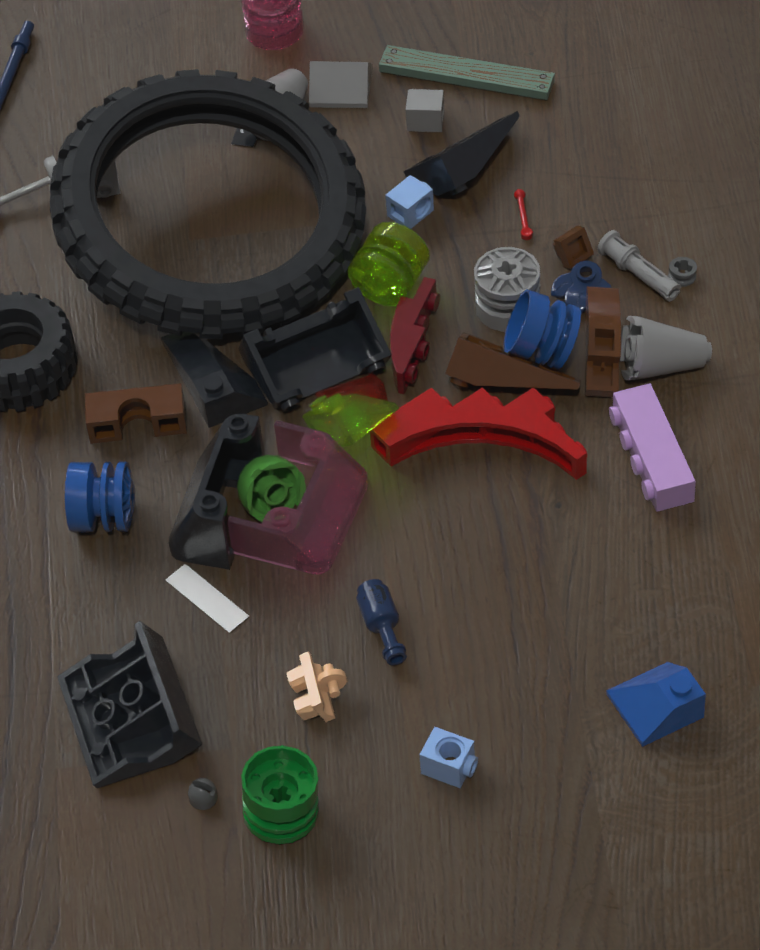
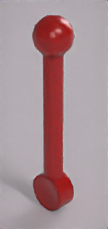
[514,189,533,240]

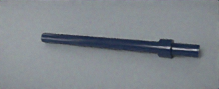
[0,21,34,110]

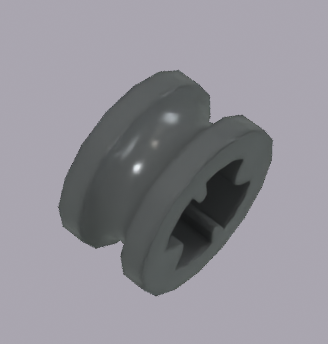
[668,257,697,287]

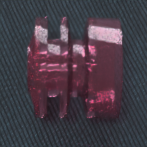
[241,0,304,50]

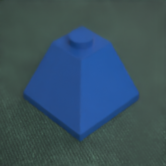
[606,662,706,747]

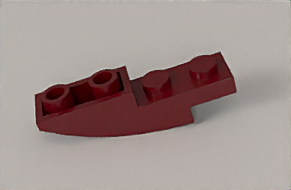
[390,277,440,394]

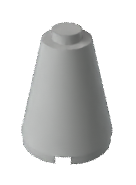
[620,316,712,381]

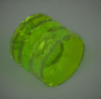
[348,222,430,306]

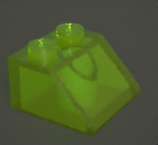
[302,393,399,449]

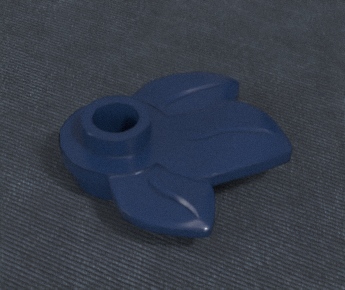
[551,261,612,314]

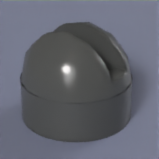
[188,778,218,810]

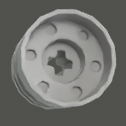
[474,247,541,332]

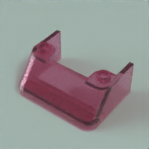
[227,420,368,574]

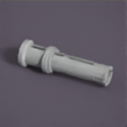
[597,230,681,302]

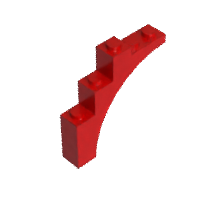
[369,387,588,480]

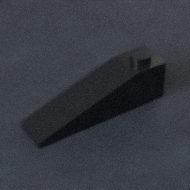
[403,111,520,196]
[161,331,268,428]

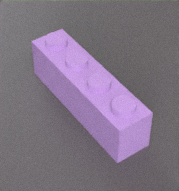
[609,383,696,512]

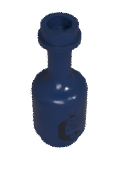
[356,579,407,665]

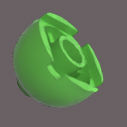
[237,455,306,523]

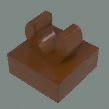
[553,225,594,269]

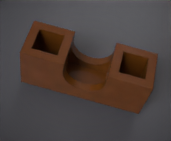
[85,383,187,444]

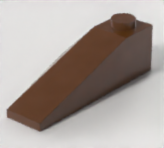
[445,332,581,390]

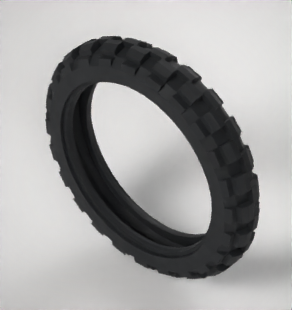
[50,69,366,339]

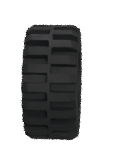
[0,291,77,412]

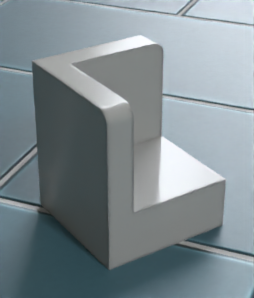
[405,89,445,132]

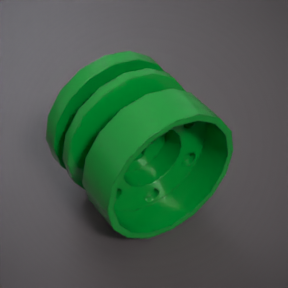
[241,745,319,844]

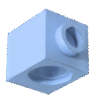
[385,175,434,230]
[419,726,478,788]

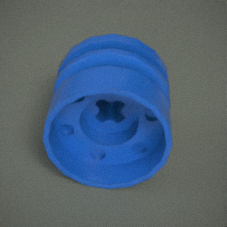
[503,289,581,370]
[65,462,135,532]

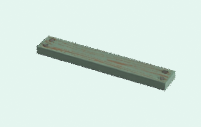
[379,45,555,100]

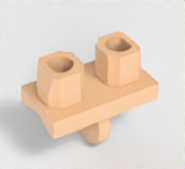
[286,651,347,722]

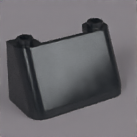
[238,287,391,412]
[168,414,265,570]

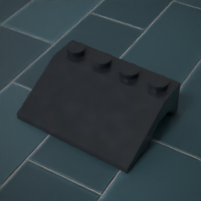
[57,621,202,788]

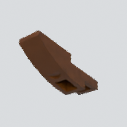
[585,286,621,398]

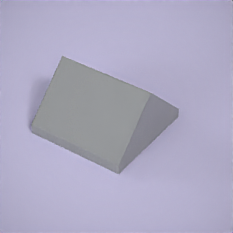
[309,61,372,108]

